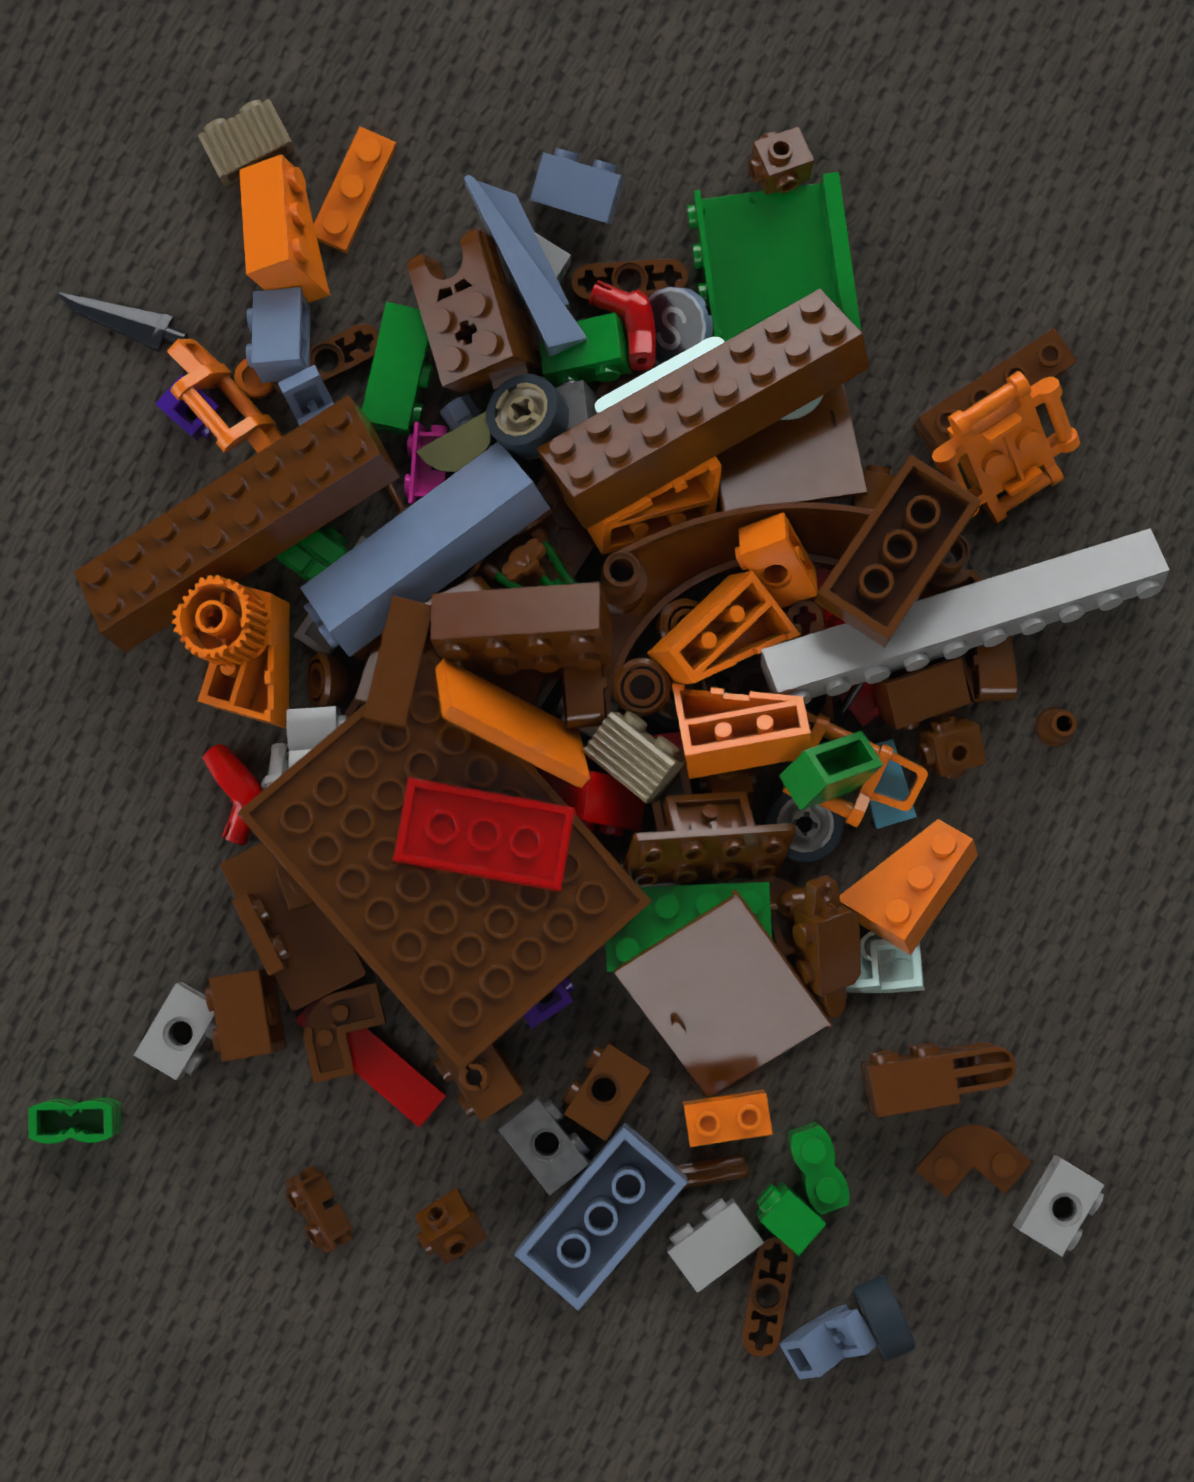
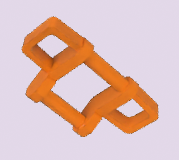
[167,339,283,453]
[782,710,928,828]

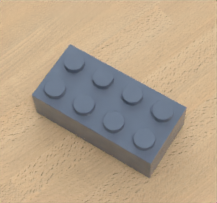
[515,1122,688,1310]

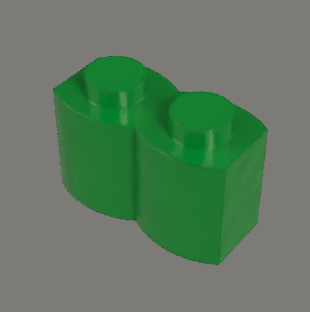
[28,1097,122,1144]
[788,1122,849,1215]

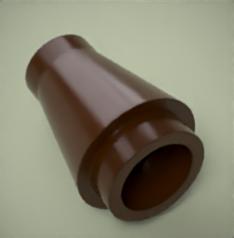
[1035,707,1077,747]

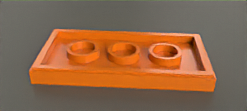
[435,658,590,788]

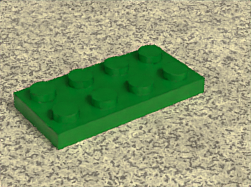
[605,882,772,972]

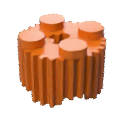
[172,575,270,667]

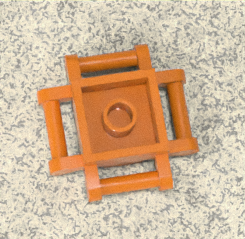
[932,371,1080,524]

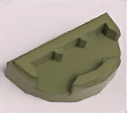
[416,411,492,472]

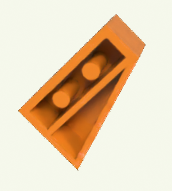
[587,456,722,555]
[198,586,290,729]
[839,819,978,955]

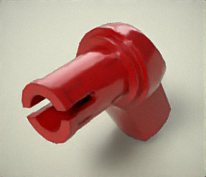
[589,280,656,371]
[202,744,263,845]

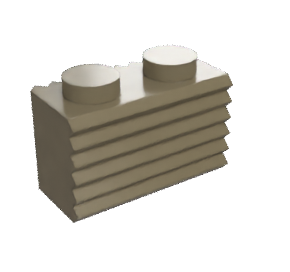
[198,99,295,187]
[583,711,685,803]

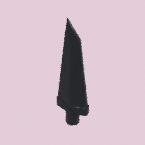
[58,293,188,352]

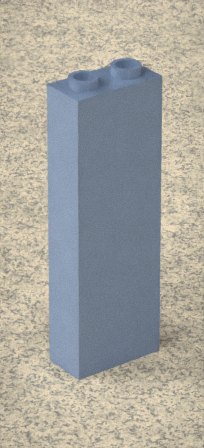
[300,442,550,657]

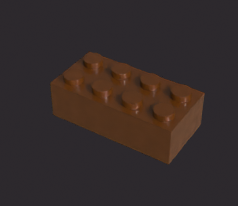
[815,455,982,648]
[430,582,612,675]

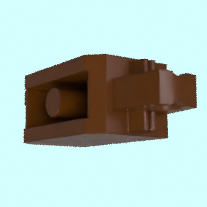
[792,875,861,1018]

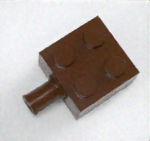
[434,1041,525,1122]

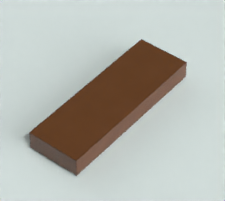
[363,596,431,729]

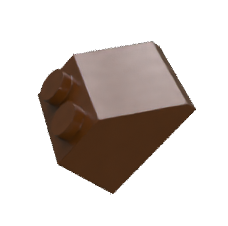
[205,968,287,1062]

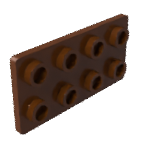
[623,791,796,887]
[220,843,366,1011]

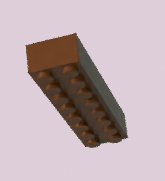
[537,289,870,529]
[74,395,400,653]

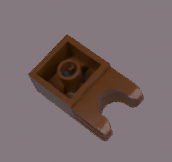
[408,227,534,393]
[860,1042,1016,1117]

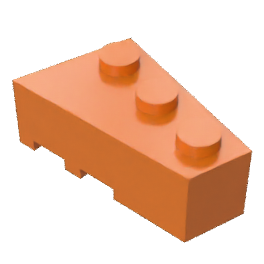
[239,154,330,303]
[647,571,801,685]
[672,683,812,779]

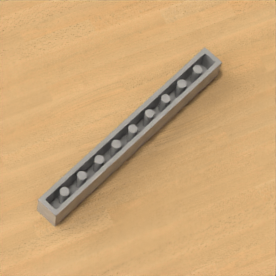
[760,528,1170,705]

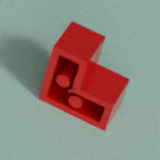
[534,765,645,837]

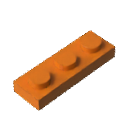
[314,126,397,254]

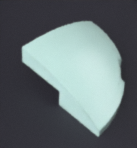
[846,932,925,993]

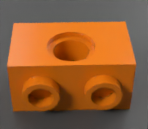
[735,512,818,608]
[682,1089,773,1147]

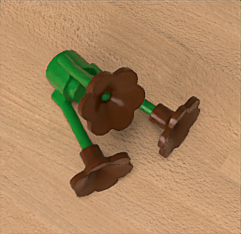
[461,506,578,589]

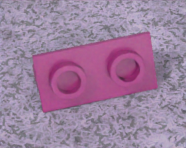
[404,422,448,505]

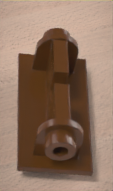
[285,1165,353,1253]

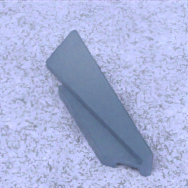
[463,175,587,357]

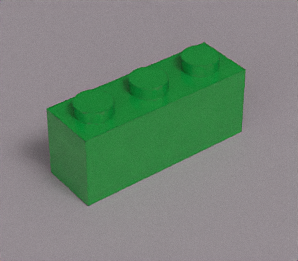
[362,302,433,436]

